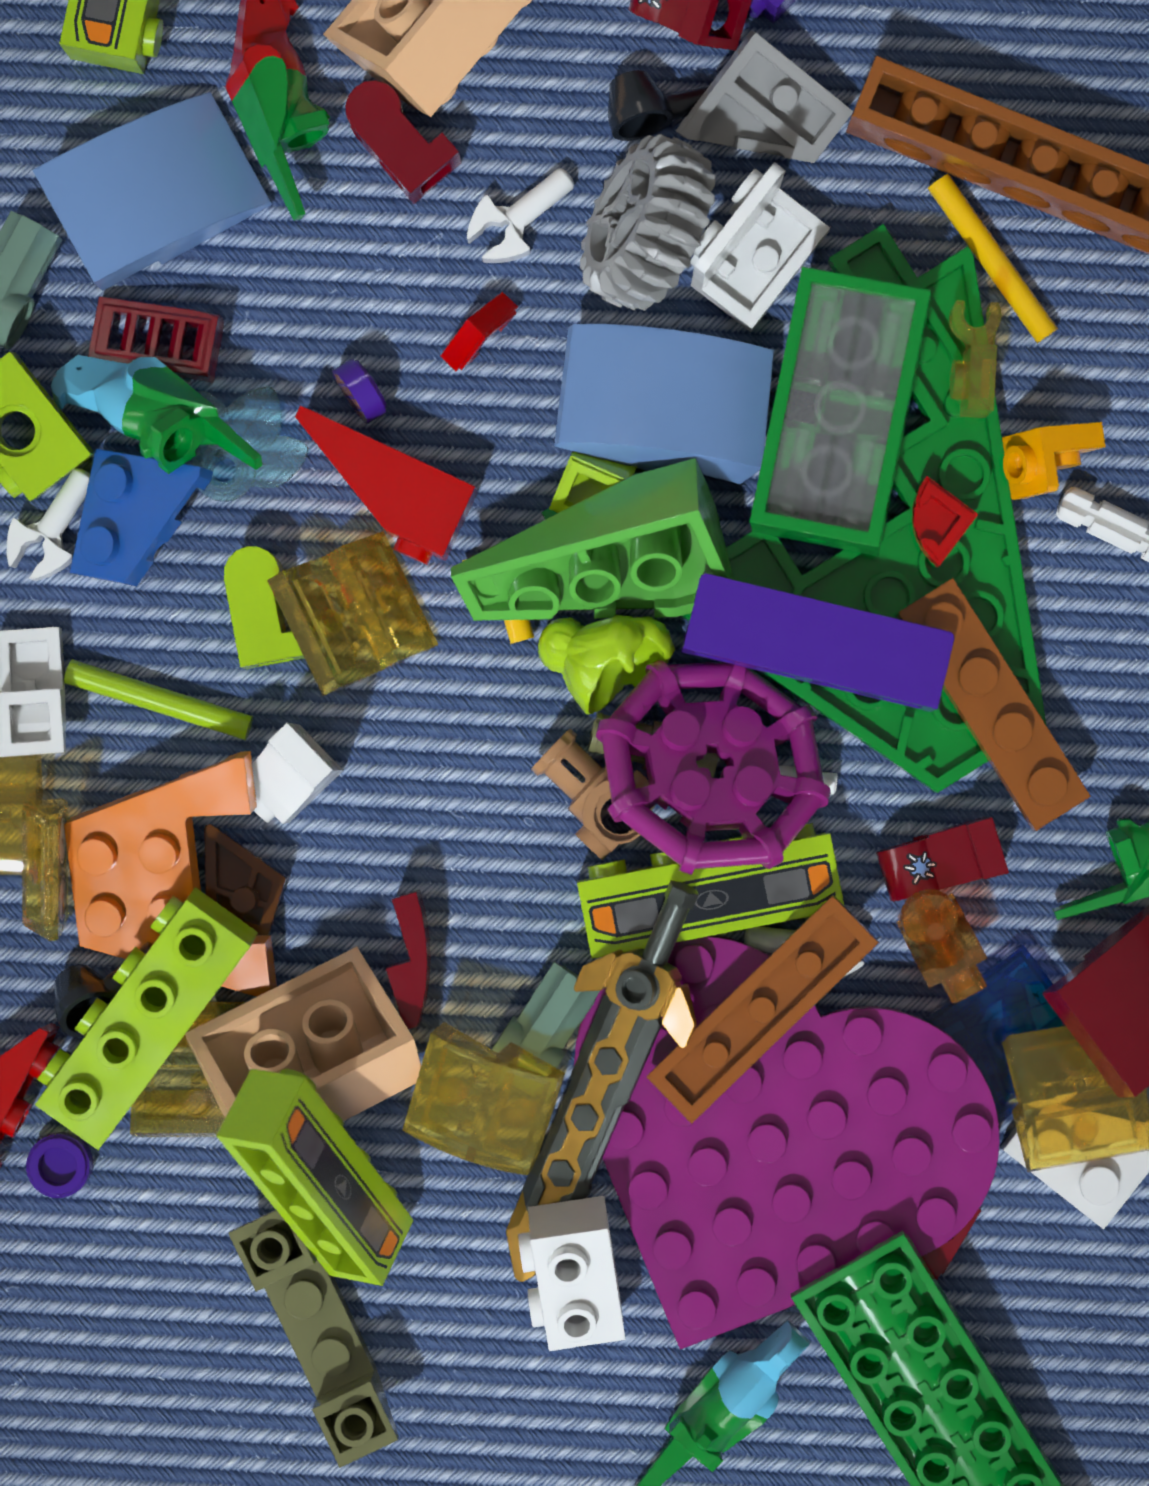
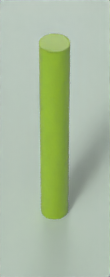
[64,659,253,740]

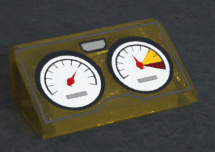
[22,798,68,941]

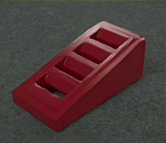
[88,296,225,383]

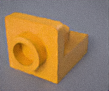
[1002,422,1106,500]

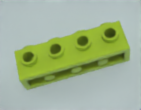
[35,887,258,1150]

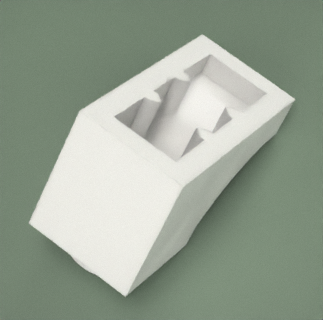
[252,723,344,824]

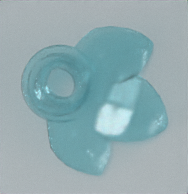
[192,386,309,502]

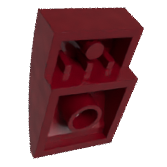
[1042,905,1149,1098]

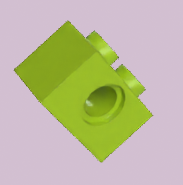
[0,351,95,502]

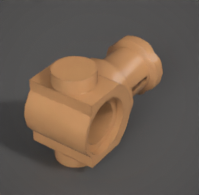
[531,728,656,860]

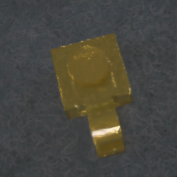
[949,300,1001,418]

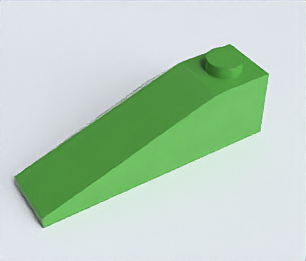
[451,458,734,621]

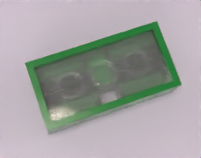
[750,267,931,556]

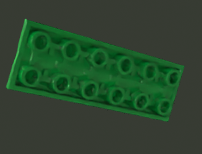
[791,1230,1065,1486]

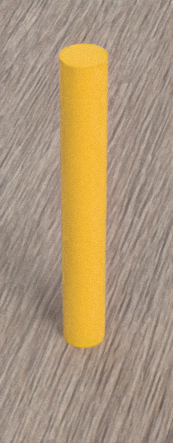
[928,174,1058,344]

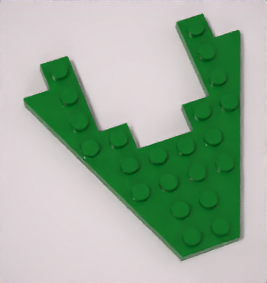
[541,224,1046,793]

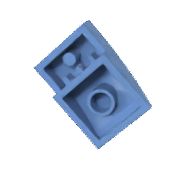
[32,92,272,291]
[554,324,774,484]

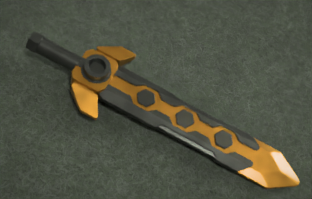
[506,880,699,1282]

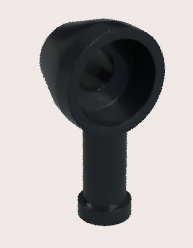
[608,70,713,141]
[54,942,152,1037]

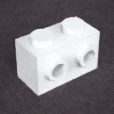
[518,1196,626,1351]

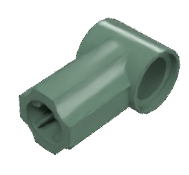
[0,211,62,349]
[483,961,600,1098]

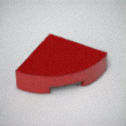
[440,292,518,371]
[912,476,978,567]

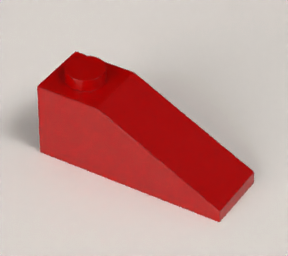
[295,405,478,565]

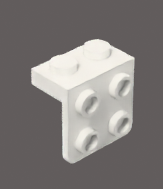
[691,163,830,332]

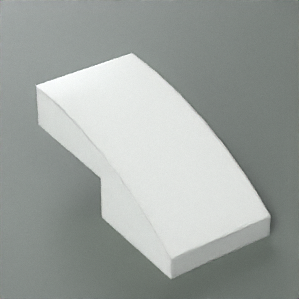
[0,627,66,757]

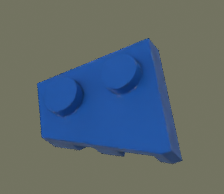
[70,449,213,587]

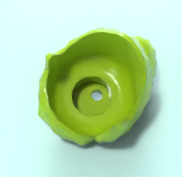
[537,615,675,714]

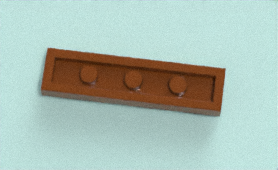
[896,578,1091,831]
[646,895,879,1124]

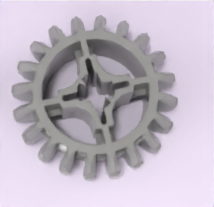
[580,134,715,310]

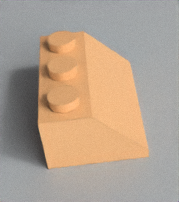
[323,0,532,117]
[185,947,425,1121]

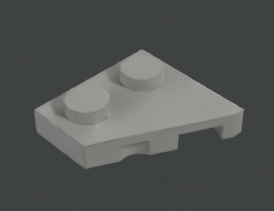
[676,31,854,163]

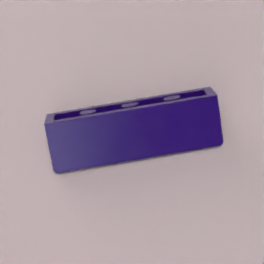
[681,573,954,712]

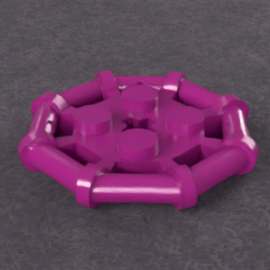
[596,660,831,875]

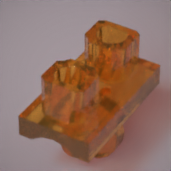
[896,889,987,1003]

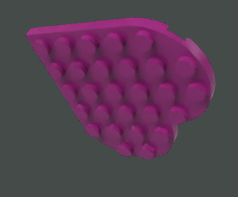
[574,935,1000,1350]

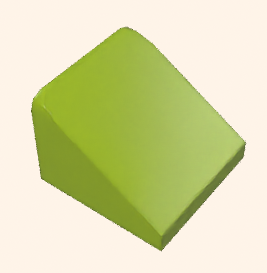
[549,452,637,513]

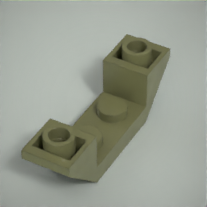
[228,1209,399,1468]

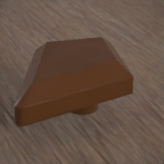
[204,824,287,936]

